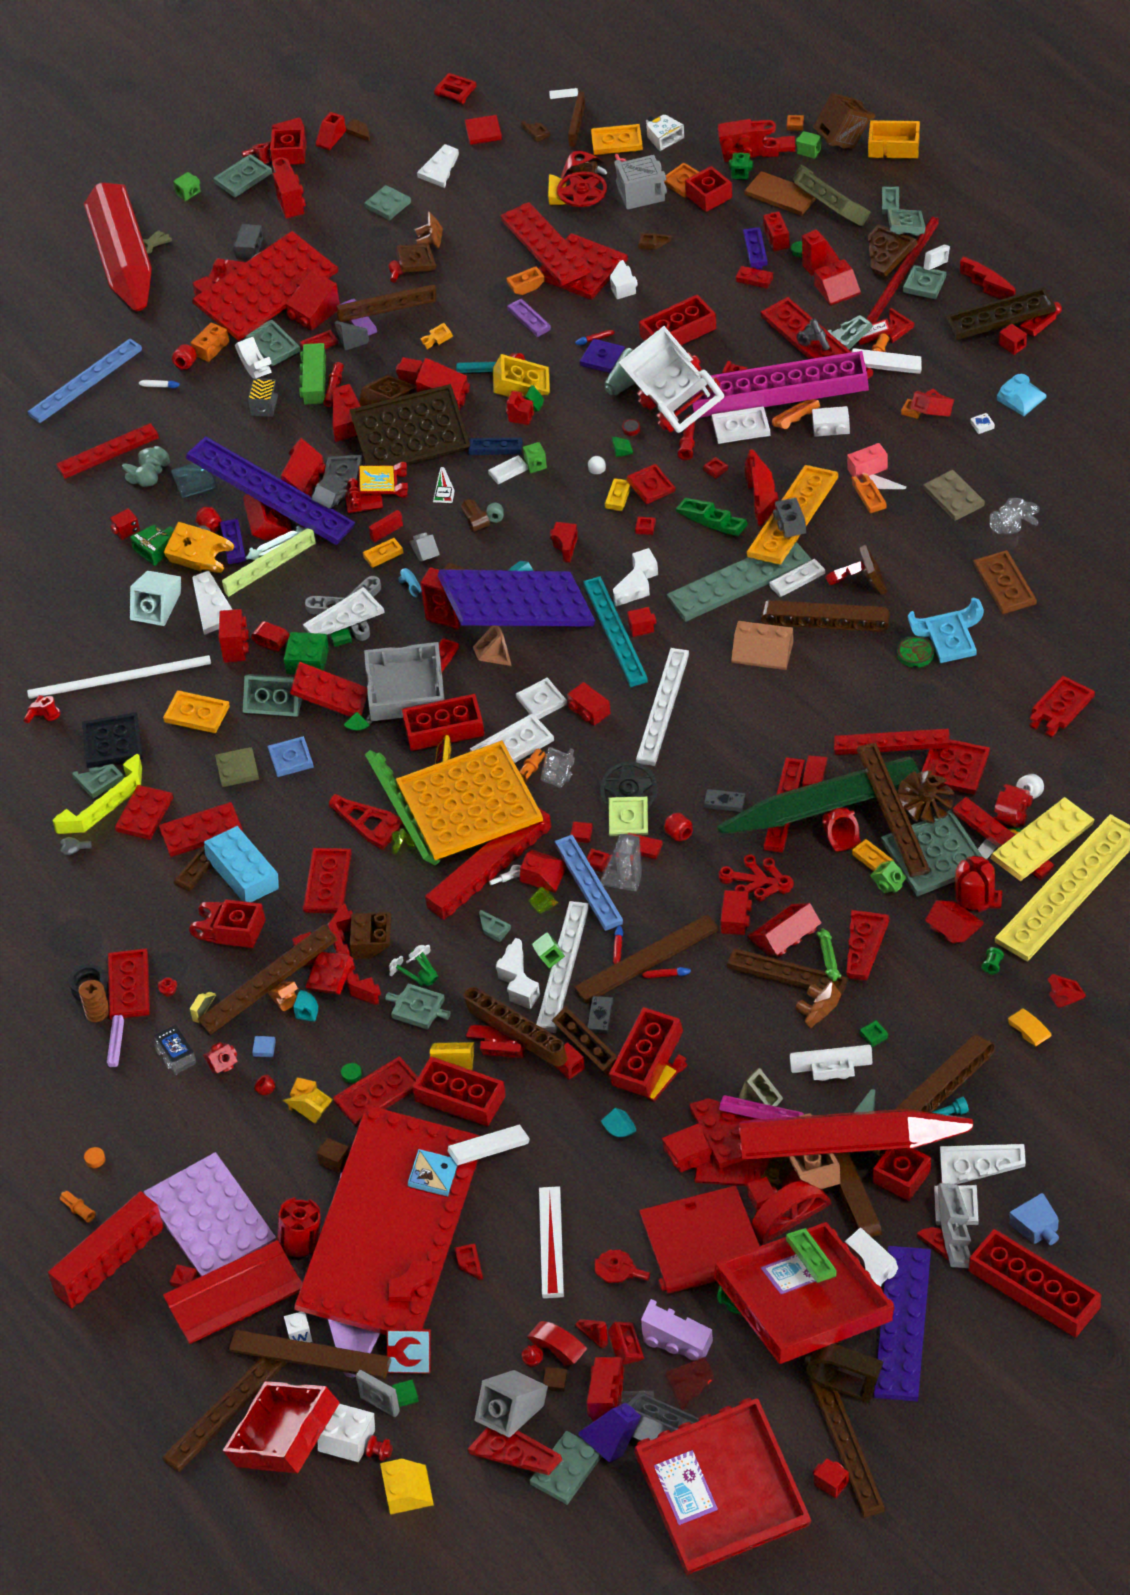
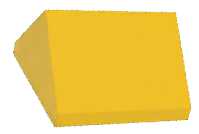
[430,1042,474,1070]

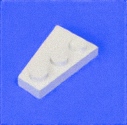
[417,144,459,188]

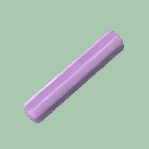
[107,1015,124,1067]

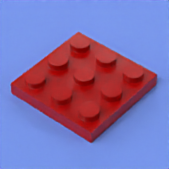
[922,739,990,795]

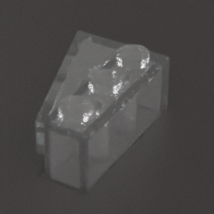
[600,834,642,892]

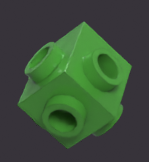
[870,860,906,893]

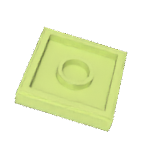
[609,797,648,836]

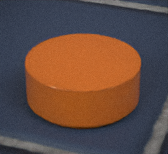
[84,1147,105,1168]

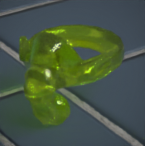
[392,829,415,855]

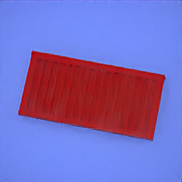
[695,1154,801,1189]

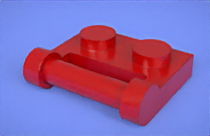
[434,73,477,104]

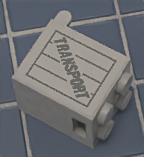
[615,155,667,210]

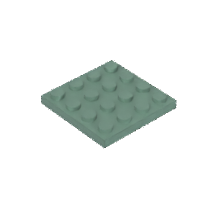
[881,810,983,896]

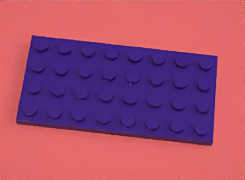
[438,569,595,626]

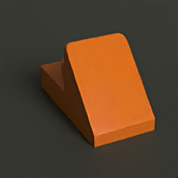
[268,981,298,1011]

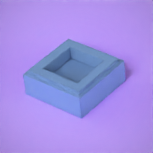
[252,1036,276,1057]

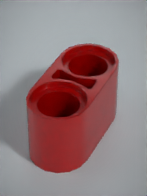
[251,621,290,652]

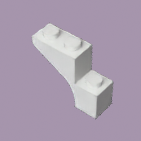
[613,548,658,606]
[496,938,540,1009]

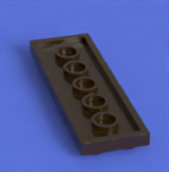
[946,287,1056,340]

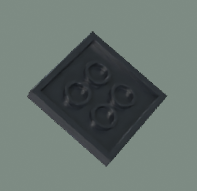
[82,712,143,768]

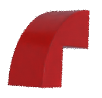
[527,1321,587,1366]

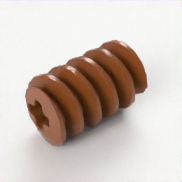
[78,980,109,1023]

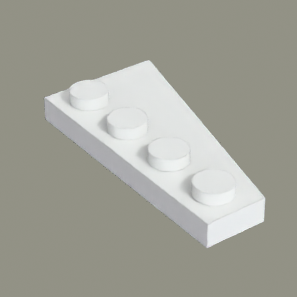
[192,570,232,635]
[940,1144,1025,1185]

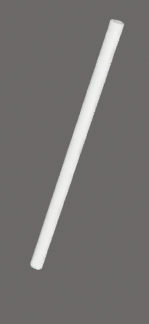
[27,655,211,699]

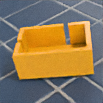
[868,120,920,159]

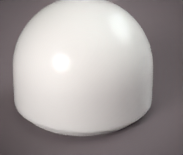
[588,456,606,474]

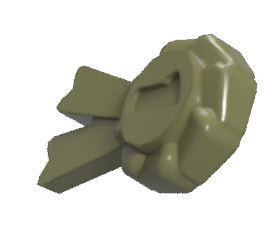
[143,230,172,254]

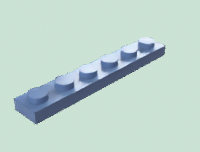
[555,835,623,931]

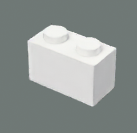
[812,406,850,437]

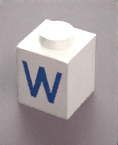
[284,1312,312,1342]

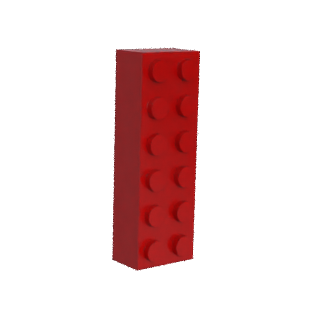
[48,1191,164,1309]
[969,1229,1102,1338]

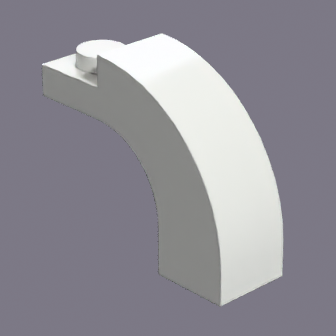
[235,337,272,378]

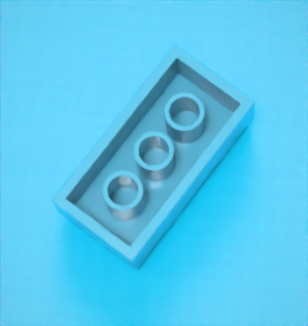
[204,826,279,902]

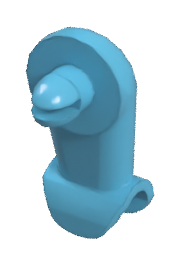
[398,568,422,597]

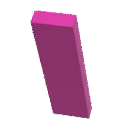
[719,1095,804,1119]

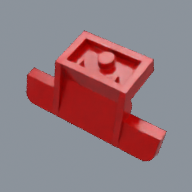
[466,1025,525,1058]

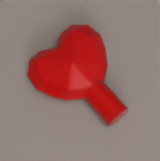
[388,260,405,283]

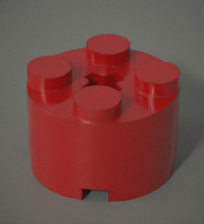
[994,784,1033,828]

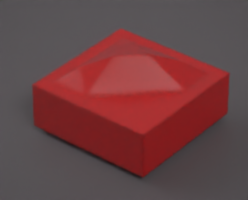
[170,1264,198,1287]

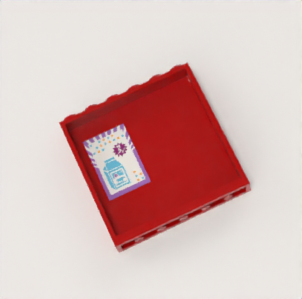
[714,1222,895,1364]
[634,1398,812,1575]

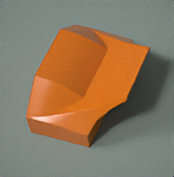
[506,266,544,295]

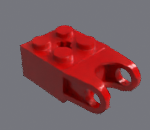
[718,119,780,162]
[272,157,306,219]
[189,899,266,948]

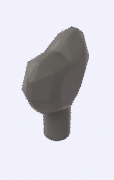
[60,837,92,855]

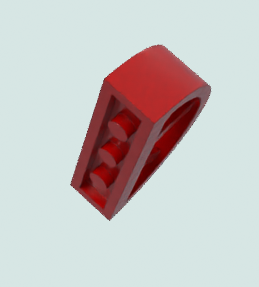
[751,1180,831,1245]

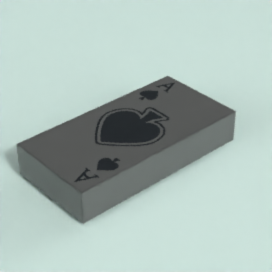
[704,789,745,812]
[588,996,613,1034]

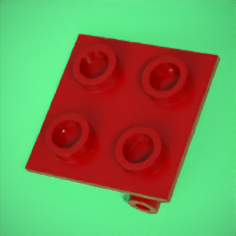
[346,478,383,513]

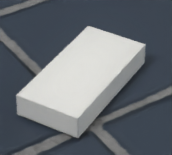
[923,244,950,270]
[488,455,528,484]

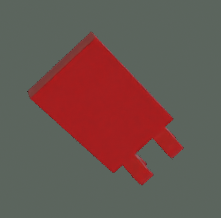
[1029,676,1095,737]

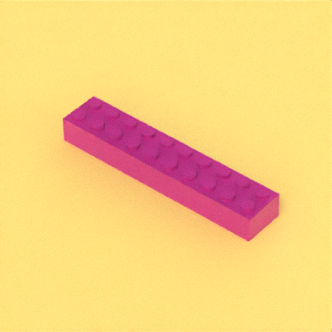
[692,351,869,418]

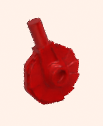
[595,1249,651,1283]

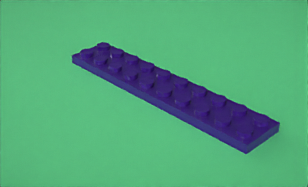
[186,436,355,545]

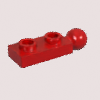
[1020,302,1062,337]

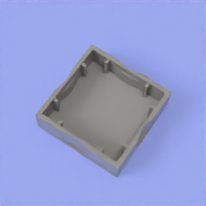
[364,642,445,721]

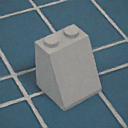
[474,1370,548,1437]

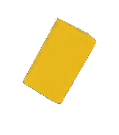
[548,174,566,205]

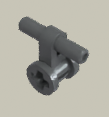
[796,318,830,350]

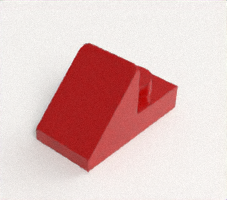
[1047,974,1086,1008]

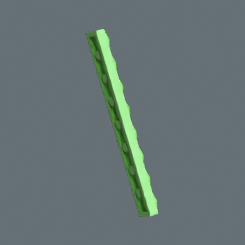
[365,750,441,865]

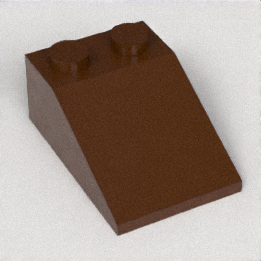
[359,375,417,406]

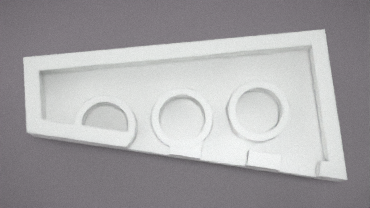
[303,587,385,635]

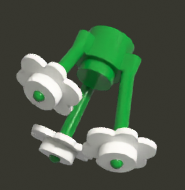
[389,945,439,987]

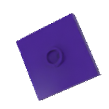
[580,339,625,373]

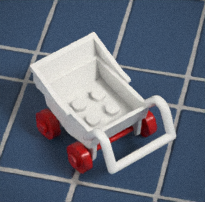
[619,326,724,433]

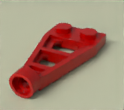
[329,794,405,850]

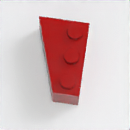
[587,1357,624,1422]

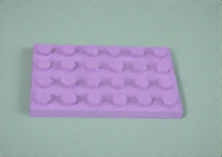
[144,1152,277,1277]

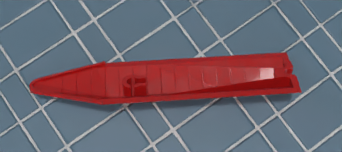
[83,183,152,311]
[739,1109,973,1160]

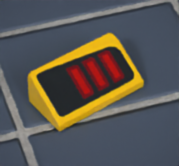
[435,735,451,764]

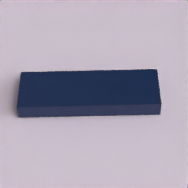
[469,438,523,455]

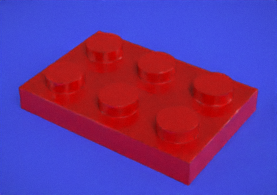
[115,785,173,840]

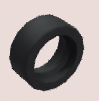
[68,964,108,1001]

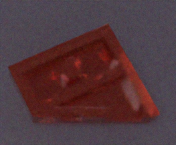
[665,1357,714,1410]

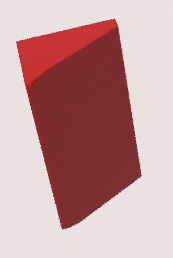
[608,1322,644,1365]

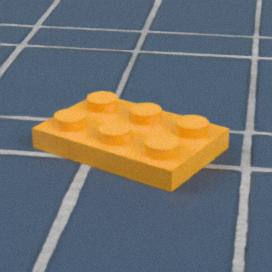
[591,124,643,155]
[163,690,230,734]

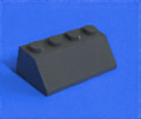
[628,1392,699,1440]

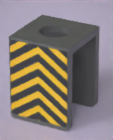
[248,378,278,417]

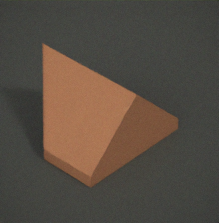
[473,626,512,666]

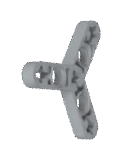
[305,576,381,641]

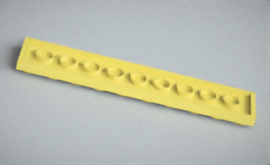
[995,814,1130,962]

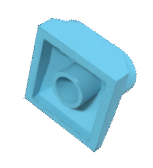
[997,374,1047,416]

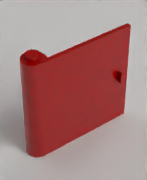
[639,1185,759,1294]

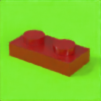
[736,266,773,289]

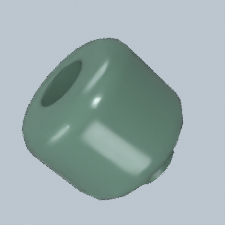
[486,503,504,523]

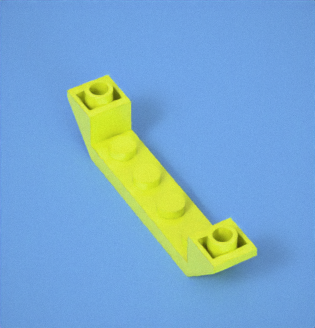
[52,754,142,834]

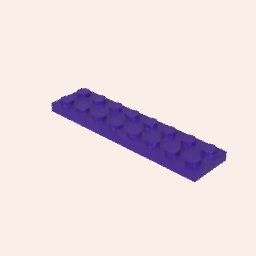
[874,1246,931,1402]

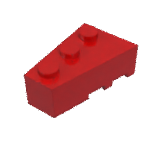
[333,384,361,442]

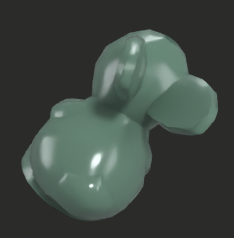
[122,446,170,487]

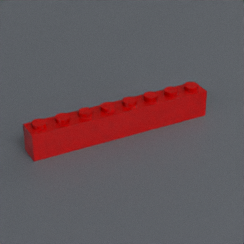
[425,807,551,920]

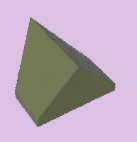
[739,1068,783,1107]

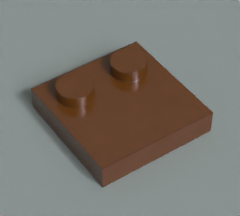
[395,244,436,272]
[859,545,888,595]

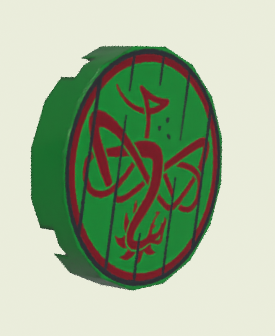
[897,636,934,668]

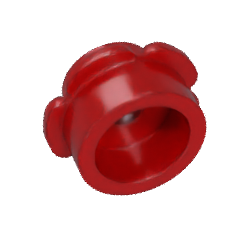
[158,978,177,996]

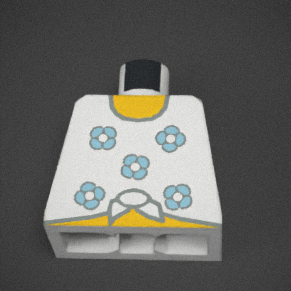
[646,115,684,151]

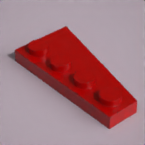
[847,910,890,981]
[468,1427,563,1476]

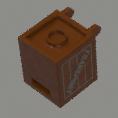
[813,93,875,149]

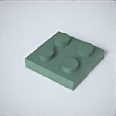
[364,185,411,221]
[903,265,946,299]

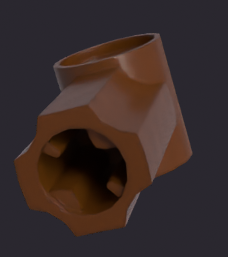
[460,499,490,532]

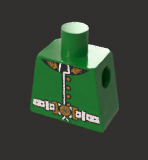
[130,525,174,566]

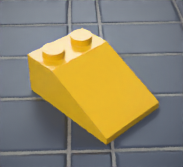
[493,354,550,397]

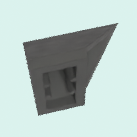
[335,321,369,350]

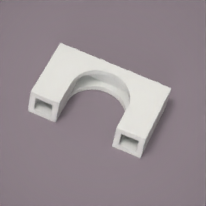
[845,1227,898,1287]

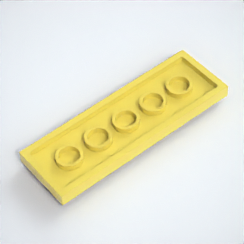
[990,797,1095,881]

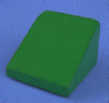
[525,385,544,412]
[612,437,633,457]

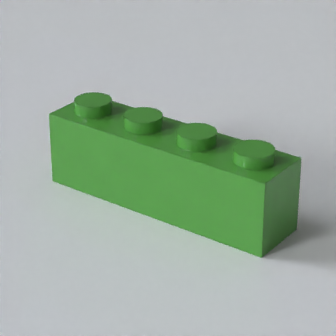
[299,343,326,405]

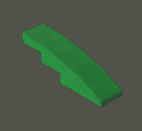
[676,498,748,536]

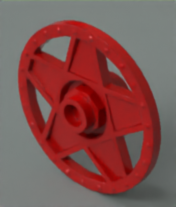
[557,172,607,207]

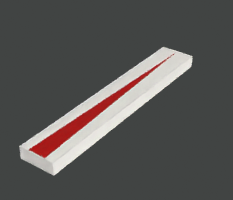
[539,1186,564,1298]

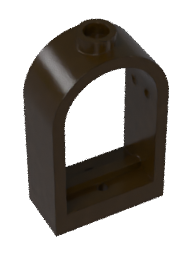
[804,1344,884,1403]

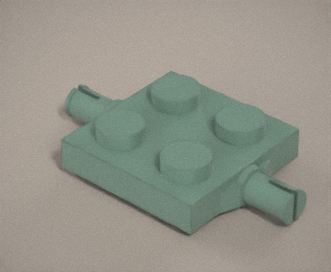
[385,983,451,1029]

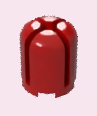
[955,856,995,912]
[277,1197,321,1258]

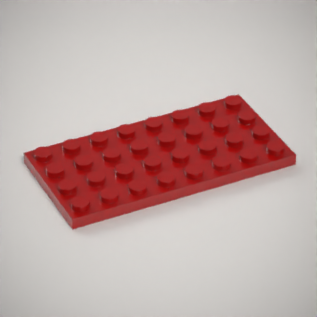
[193,231,338,341]

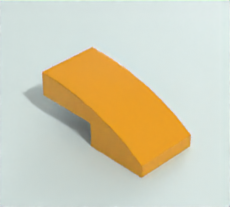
[1007,1009,1051,1046]

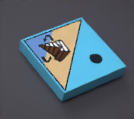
[408,1149,458,1197]

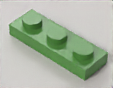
[786,1228,837,1283]

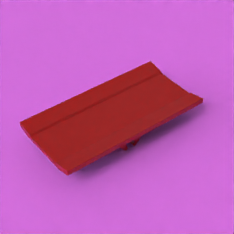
[163,1240,303,1344]

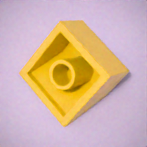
[380,1459,434,1515]

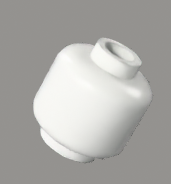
[1016,774,1044,799]

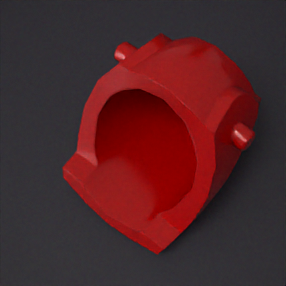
[822,807,861,851]

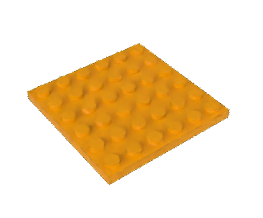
[396,740,543,860]

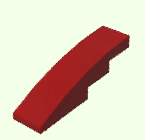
[960,256,1016,299]

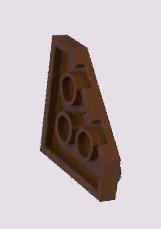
[868,224,918,278]

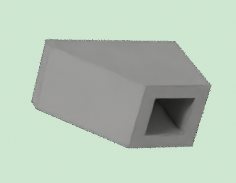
[409,532,440,561]

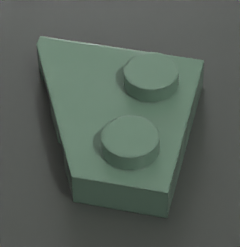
[828,315,873,349]
[72,764,124,799]

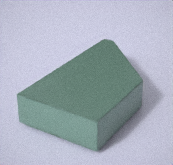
[479,910,511,942]

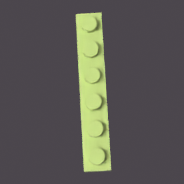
[222,528,316,597]

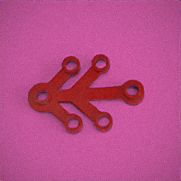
[719,855,794,901]

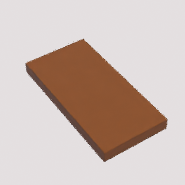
[744,171,817,216]
[973,550,1037,614]

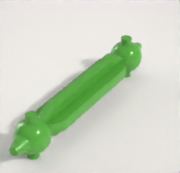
[816,928,841,981]

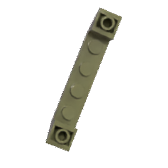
[792,164,871,227]

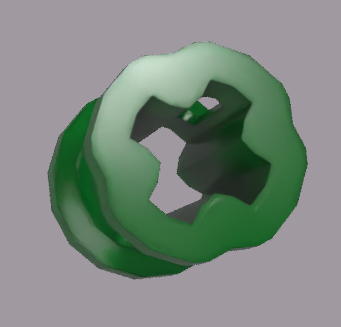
[982,948,1004,974]

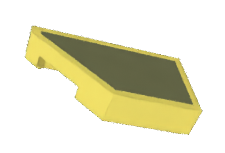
[190,992,216,1023]

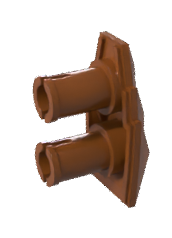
[415,212,443,248]
[795,981,841,1029]

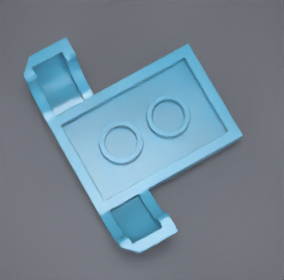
[908,597,984,663]

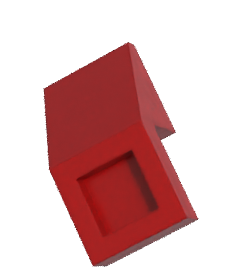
[910,391,954,417]

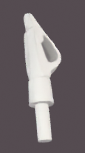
[489,865,521,885]

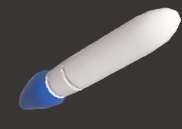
[139,380,180,388]

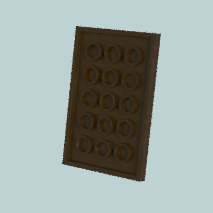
[350,384,470,466]

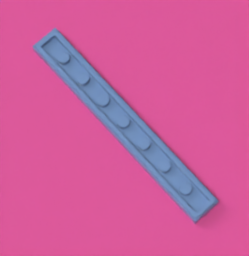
[27,339,142,423]

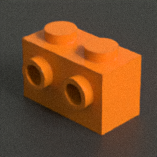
[190,322,229,362]

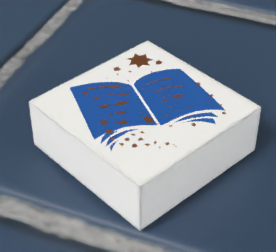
[970,413,995,434]

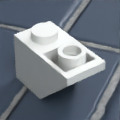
[610,260,638,299]

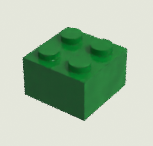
[284,632,329,675]

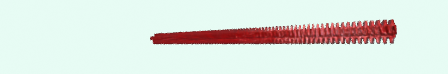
[866,216,940,324]

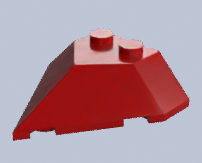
[744,449,779,526]

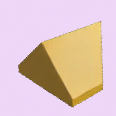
[282,1088,333,1123]

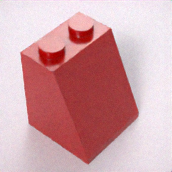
[286,269,340,331]
[416,358,470,411]

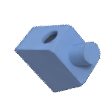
[1009,1193,1059,1245]

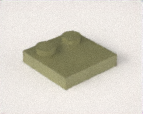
[215,747,259,787]

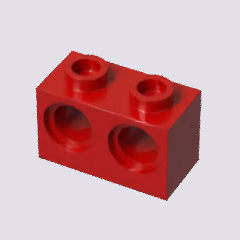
[763,212,790,252]

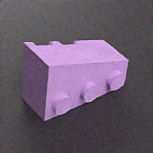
[641,1299,713,1362]

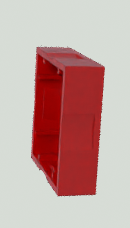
[223,1381,340,1474]

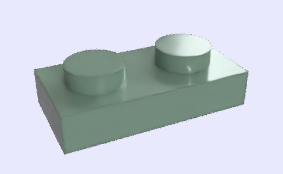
[882,187,899,214]

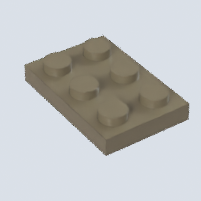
[923,470,985,521]

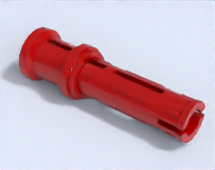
[678,414,695,460]

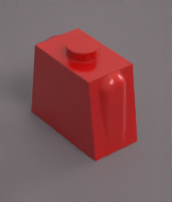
[662,1123,713,1173]

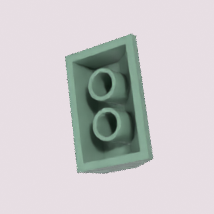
[243,674,302,716]

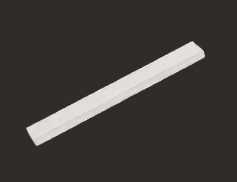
[636,648,689,766]
[536,901,589,1033]

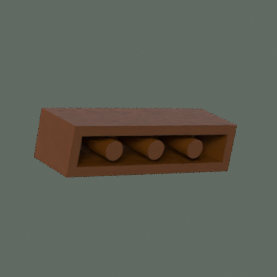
[551,1006,618,1078]

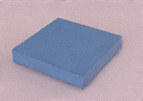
[268,736,314,777]

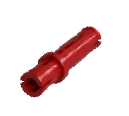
[323,362,344,407]

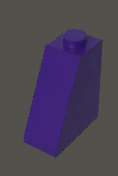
[578,1403,641,1462]

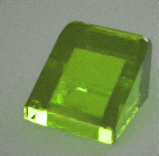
[528,887,558,914]

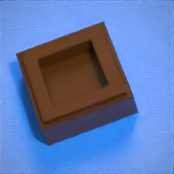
[543,1367,568,1392]

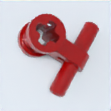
[241,141,272,164]
[23,695,61,724]

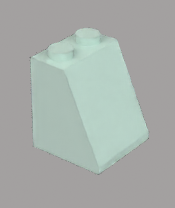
[130,571,181,626]

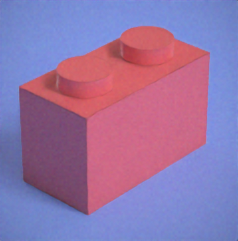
[847,443,888,480]

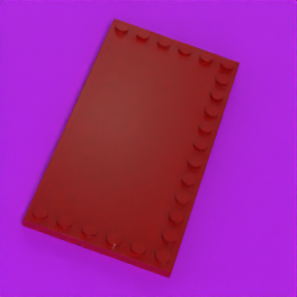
[294,1105,480,1335]

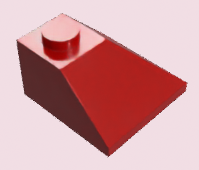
[519,850,567,893]

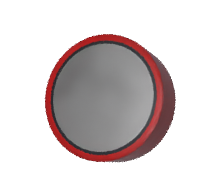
[622,419,640,436]

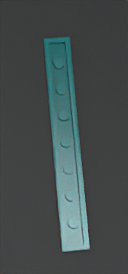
[583,576,648,687]

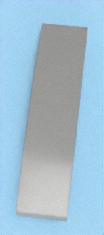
[938,1183,971,1268]

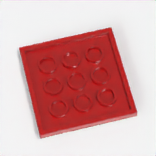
[539,233,628,300]

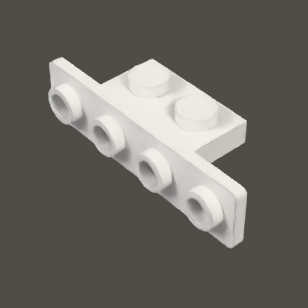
[790,1045,873,1081]

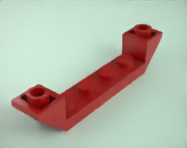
[328,904,381,1005]

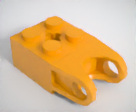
[164,522,235,573]

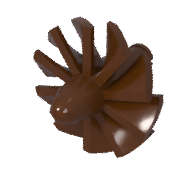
[897,771,954,823]

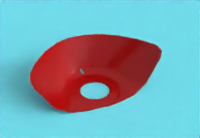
[561,151,604,178]

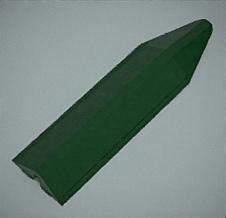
[717,756,920,833]

